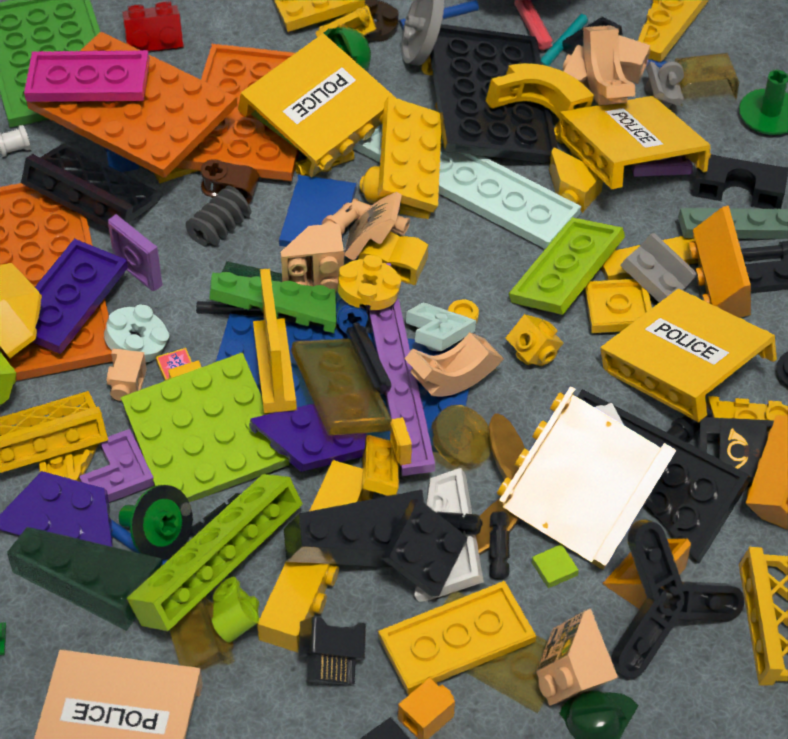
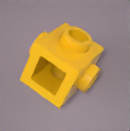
[506,314,563,366]

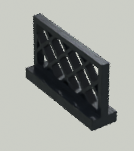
[21,143,162,229]

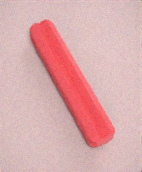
[514,0,552,51]

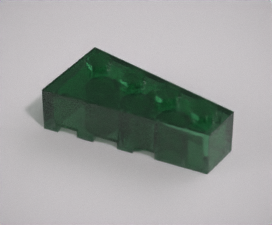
[7,527,163,631]

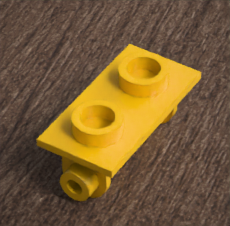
[316,5,377,37]

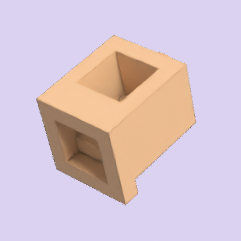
[107,348,147,401]

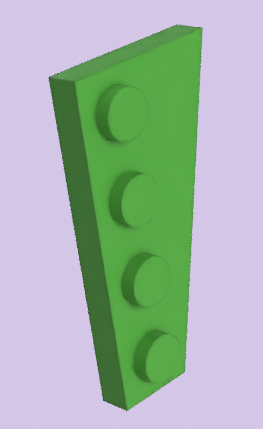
[209,272,336,333]

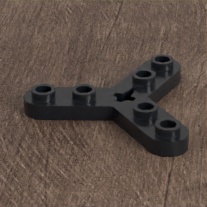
[611,519,745,678]

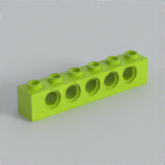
[127,474,303,631]

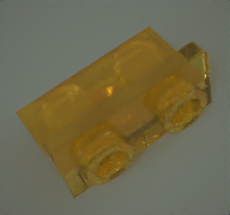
[170,597,235,670]

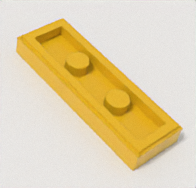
[362,435,399,496]

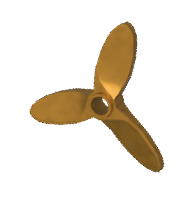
[476,413,525,555]

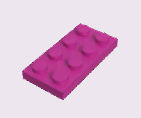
[24,50,150,102]

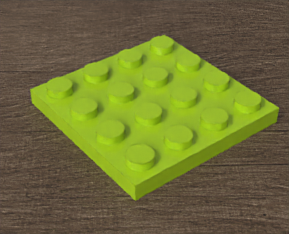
[120,352,290,502]

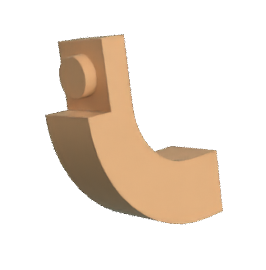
[583,25,635,105]

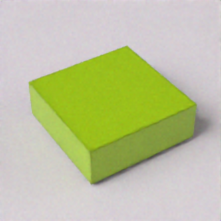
[531,544,579,588]

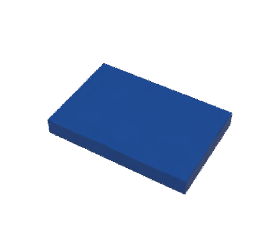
[279,175,357,247]

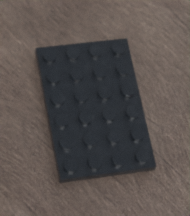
[430,24,558,164]

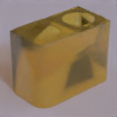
[675,53,739,106]

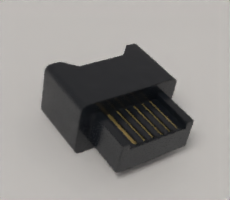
[299,617,366,686]

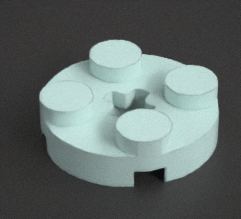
[104,304,169,362]

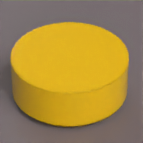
[448,299,479,323]

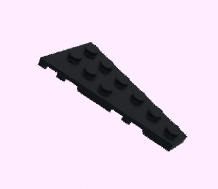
[577,389,751,564]

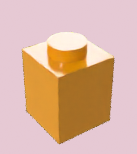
[398,678,455,739]

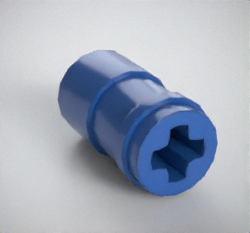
[336,292,368,333]

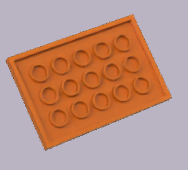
[27,32,238,178]
[176,44,300,181]

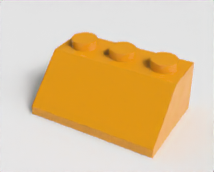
[688,206,751,318]
[746,415,788,530]

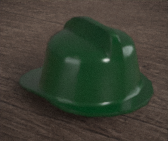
[559,690,639,739]

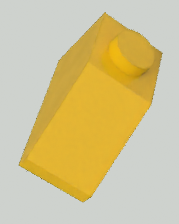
[549,147,603,213]

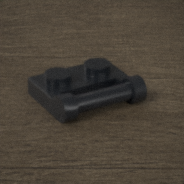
[741,241,788,293]

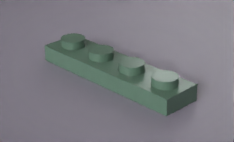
[678,208,788,239]

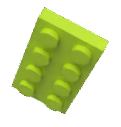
[508,217,625,315]

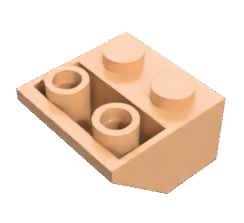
[281,223,344,292]

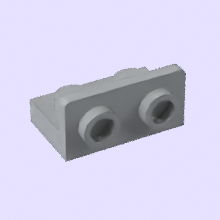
[620,233,697,302]

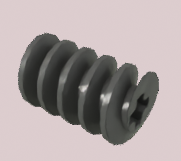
[185,186,252,247]

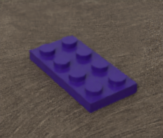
[32,239,128,354]

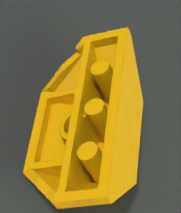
[0,263,42,358]

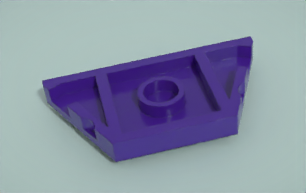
[249,391,370,472]
[0,471,116,562]

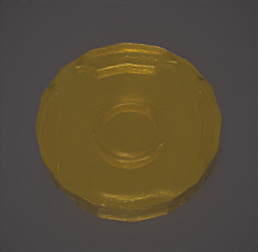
[431,405,492,468]

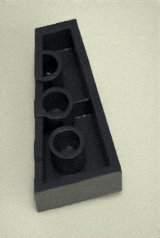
[284,490,424,567]

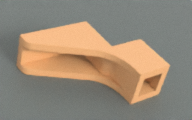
[563,35,651,90]

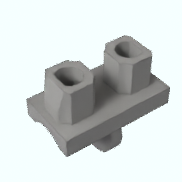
[645,61,684,109]

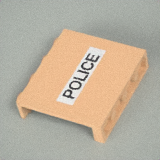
[34,650,203,739]

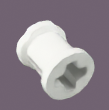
[0,125,31,157]

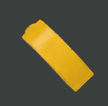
[486,63,594,119]

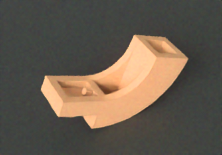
[404,332,504,397]

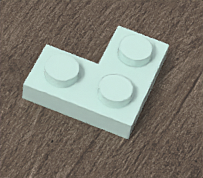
[406,302,476,351]

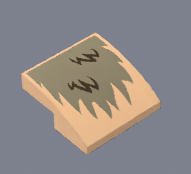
[344,192,402,261]

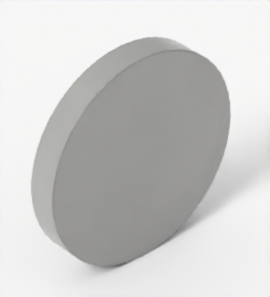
[401,0,444,66]

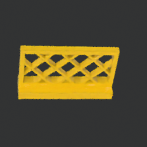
[253,269,297,413]
[0,391,108,473]
[739,547,788,686]

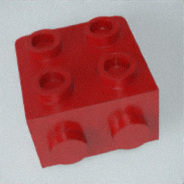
[123,1,184,51]

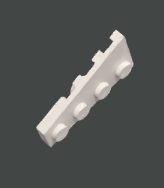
[415,468,484,602]

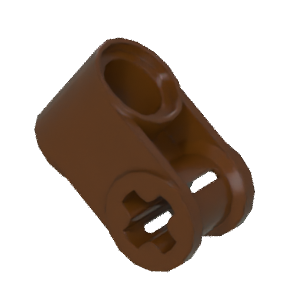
[201,159,259,204]

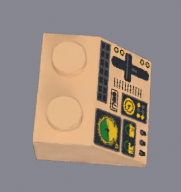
[537,609,618,706]

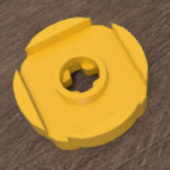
[337,255,402,310]

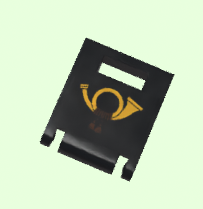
[698,417,774,487]

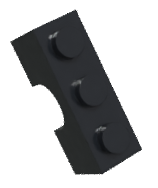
[692,155,788,209]

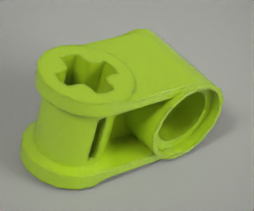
[212,577,260,643]

